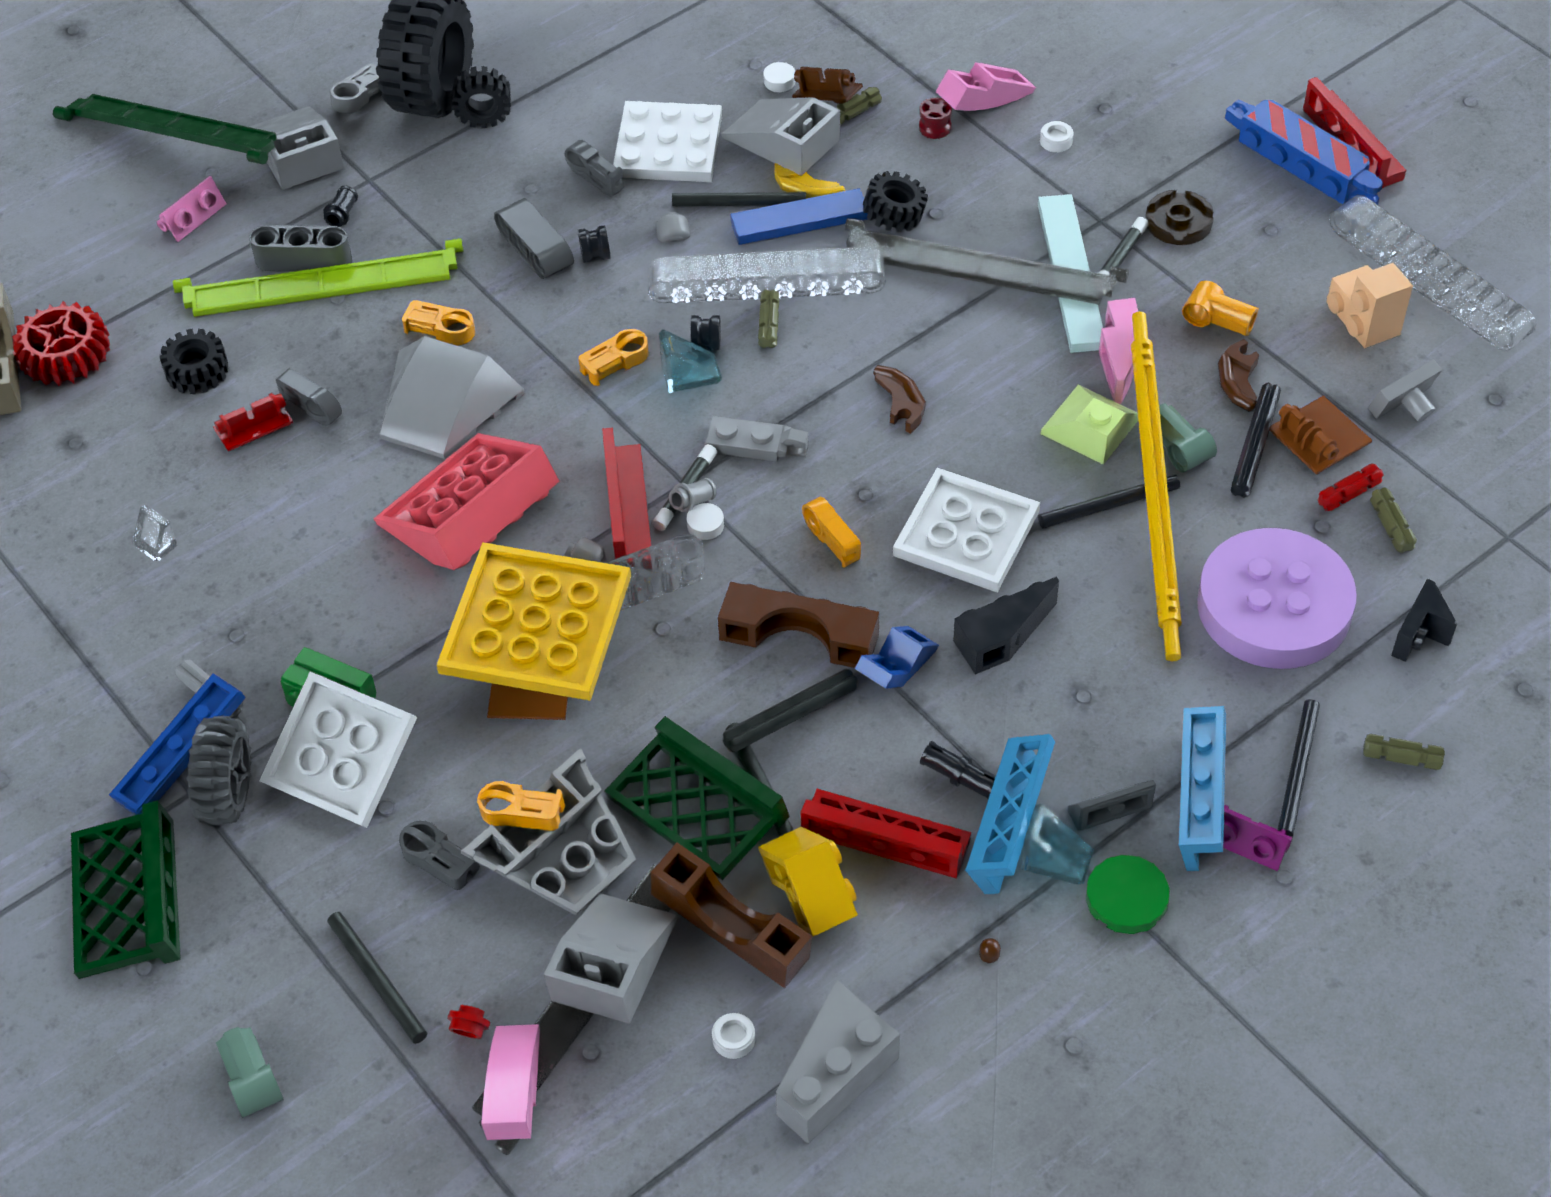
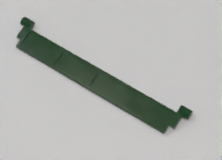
[53,94,277,165]

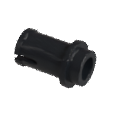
[323,186,358,227]

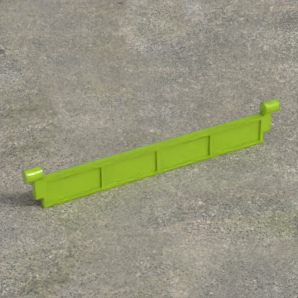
[173,238,464,317]

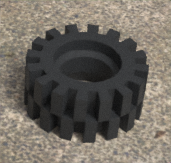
[452,66,511,128]
[863,171,928,233]
[159,329,229,394]

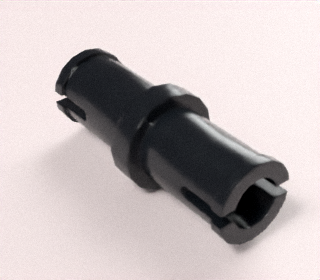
[920,741,996,799]

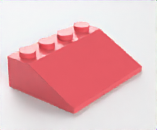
[373,433,560,570]

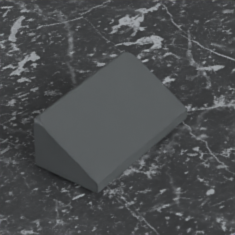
[1067,780,1156,831]

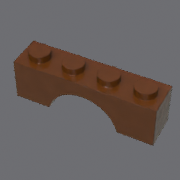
[718,582,879,668]
[651,843,812,988]

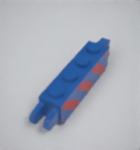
[1225,99,1383,210]

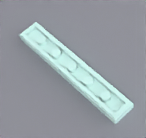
[1038,194,1103,353]

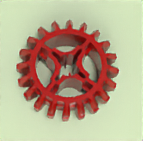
[12,301,110,387]

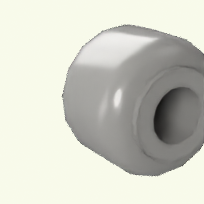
[656,212,690,243]
[565,537,605,562]

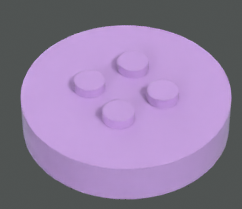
[1197,528,1357,669]

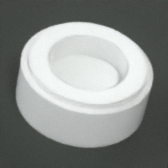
[764,62,796,92]
[1040,121,1073,152]
[687,503,724,540]
[712,1013,755,1059]

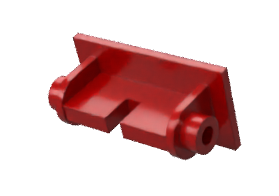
[213,393,294,452]

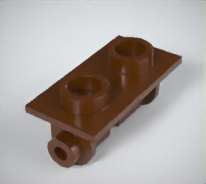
[792,66,863,104]

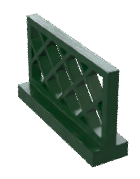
[604,716,790,881]
[71,800,181,979]

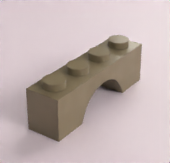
[0,283,21,415]

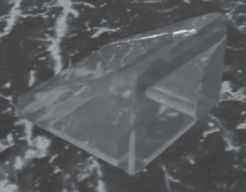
[133,505,177,561]

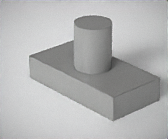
[1368,359,1442,422]

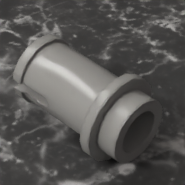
[669,478,716,512]

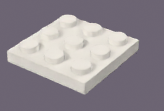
[613,101,722,182]
[893,468,1040,593]
[259,672,417,828]

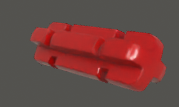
[1317,463,1384,511]

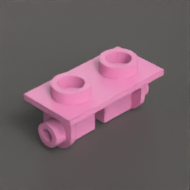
[157,176,226,242]

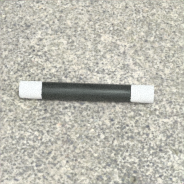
[1092,217,1149,292]
[652,444,717,531]

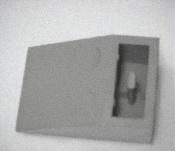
[722,97,840,176]
[249,106,344,190]
[544,894,677,1024]

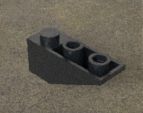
[953,577,1059,675]

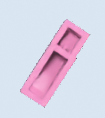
[936,62,1036,111]
[1099,298,1138,404]
[481,1024,540,1140]

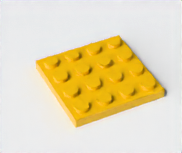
[436,542,631,701]

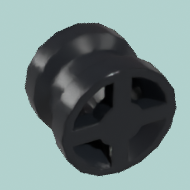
[578,225,611,263]
[690,315,721,350]

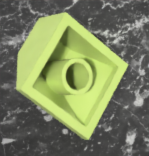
[1041,385,1138,465]

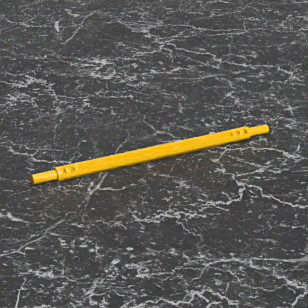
[1131,311,1182,661]

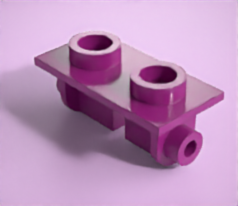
[1223,805,1293,871]

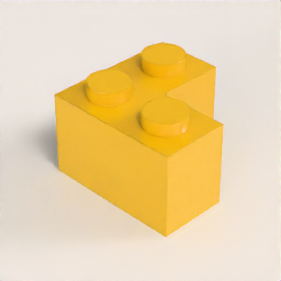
[758,827,858,937]

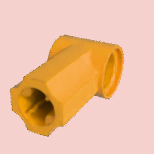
[1182,280,1259,336]

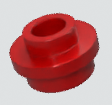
[447,1005,491,1039]

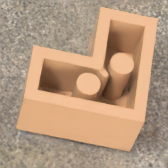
[1327,263,1413,348]

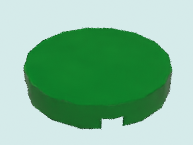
[1086,855,1170,934]

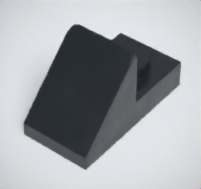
[1391,579,1457,662]

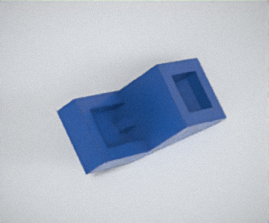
[855,626,939,689]

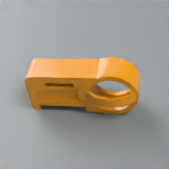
[402,300,476,346]
[578,329,649,386]
[802,496,861,568]
[477,781,565,831]

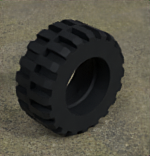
[376,0,474,118]

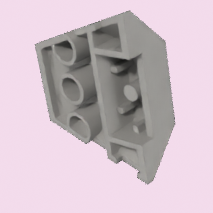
[380,336,525,459]
[461,748,636,915]

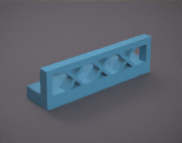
[1179,706,1226,871]
[965,734,1056,894]

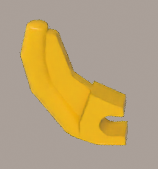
[774,163,845,199]

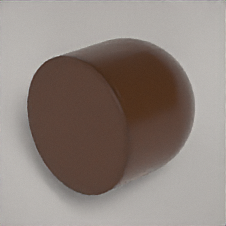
[979,938,1001,963]

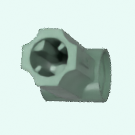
[1159,403,1217,473]
[216,1027,284,1118]

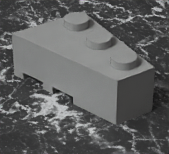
[776,980,900,1144]

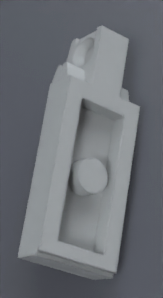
[705,416,809,462]

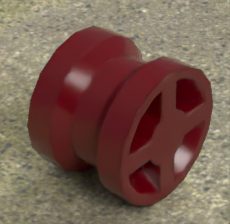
[919,97,952,139]

